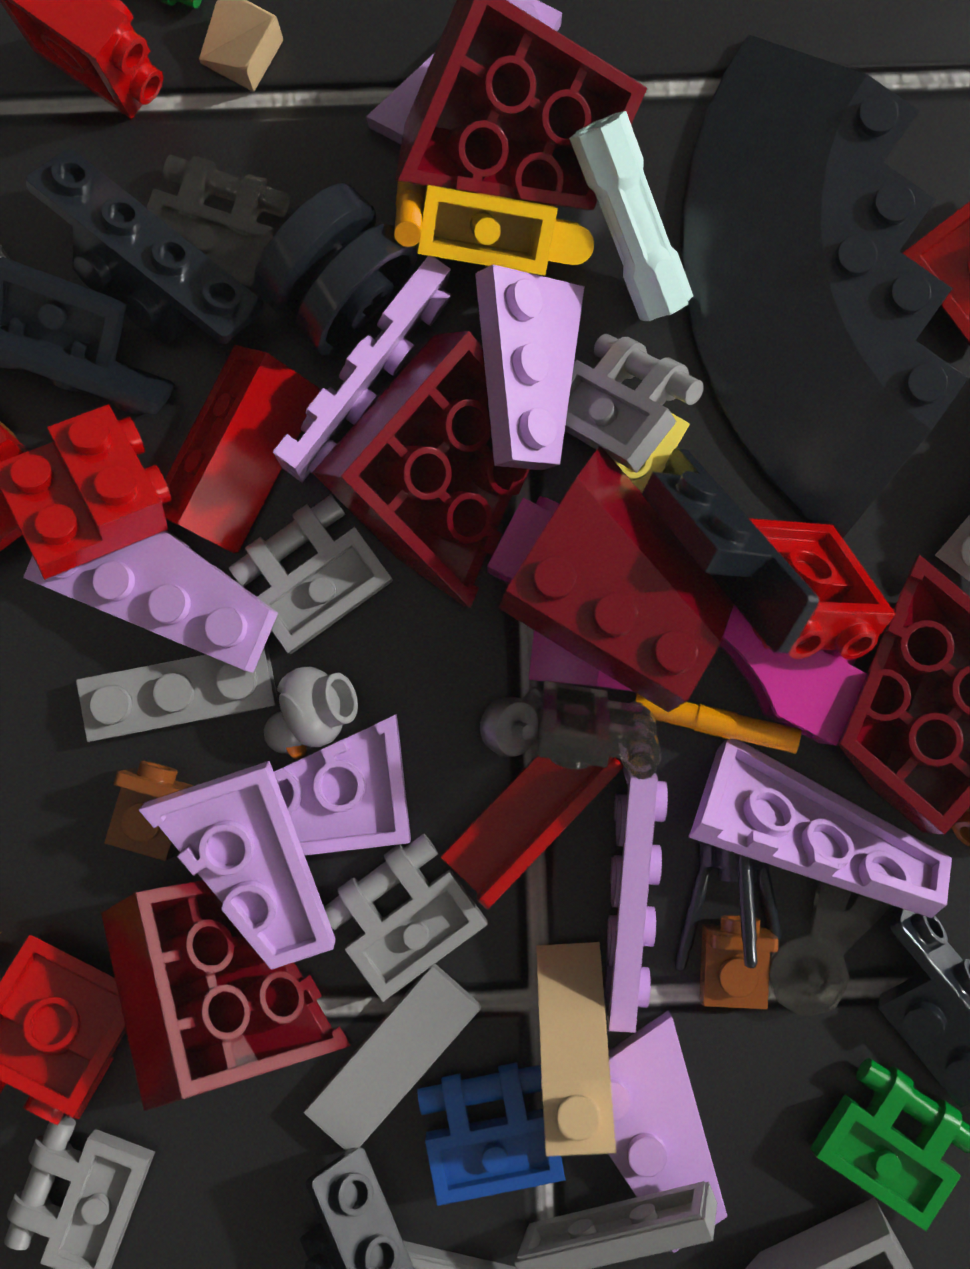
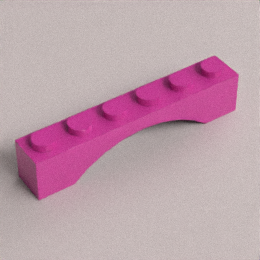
[487,496,867,746]

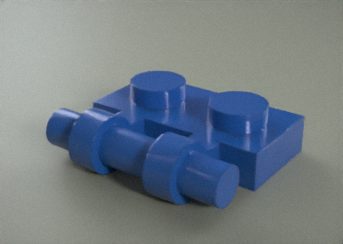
[417,1062,566,1206]

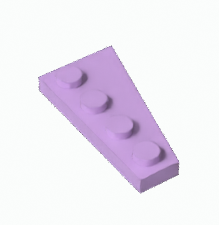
[273,256,452,483]
[23,530,278,673]
[689,739,952,918]
[604,740,668,1033]

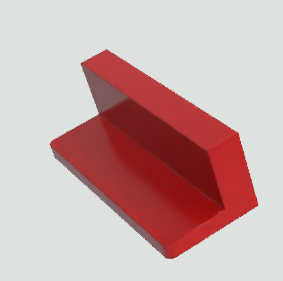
[162,345,320,553]
[441,719,624,910]

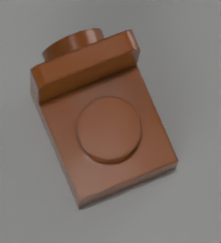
[104,761,193,861]
[699,915,778,1009]

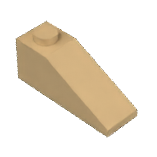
[536,942,616,1156]

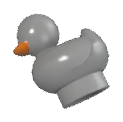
[264,667,358,760]

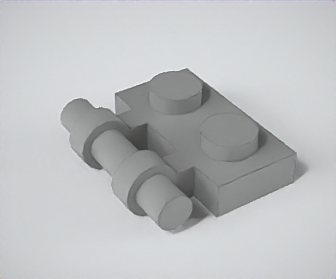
[565,334,703,473]
[228,495,393,654]
[324,833,487,1002]
[4,1115,155,1269]

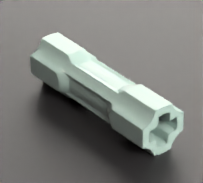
[569,111,693,321]

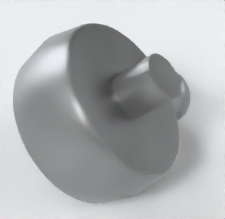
[480,686,547,756]

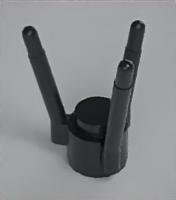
[674,844,782,971]

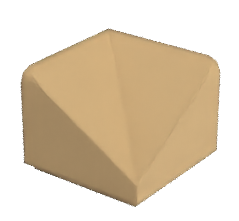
[199,0,283,92]

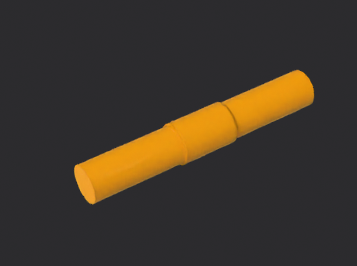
[394,182,425,247]
[632,694,802,754]

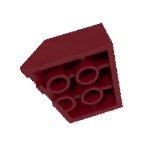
[395,0,647,211]
[312,331,530,608]
[499,446,734,712]
[838,554,970,835]
[101,880,351,1112]

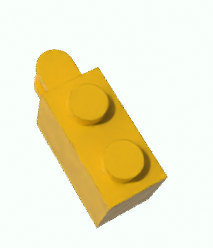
[416,185,594,276]

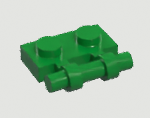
[810,1058,970,1231]

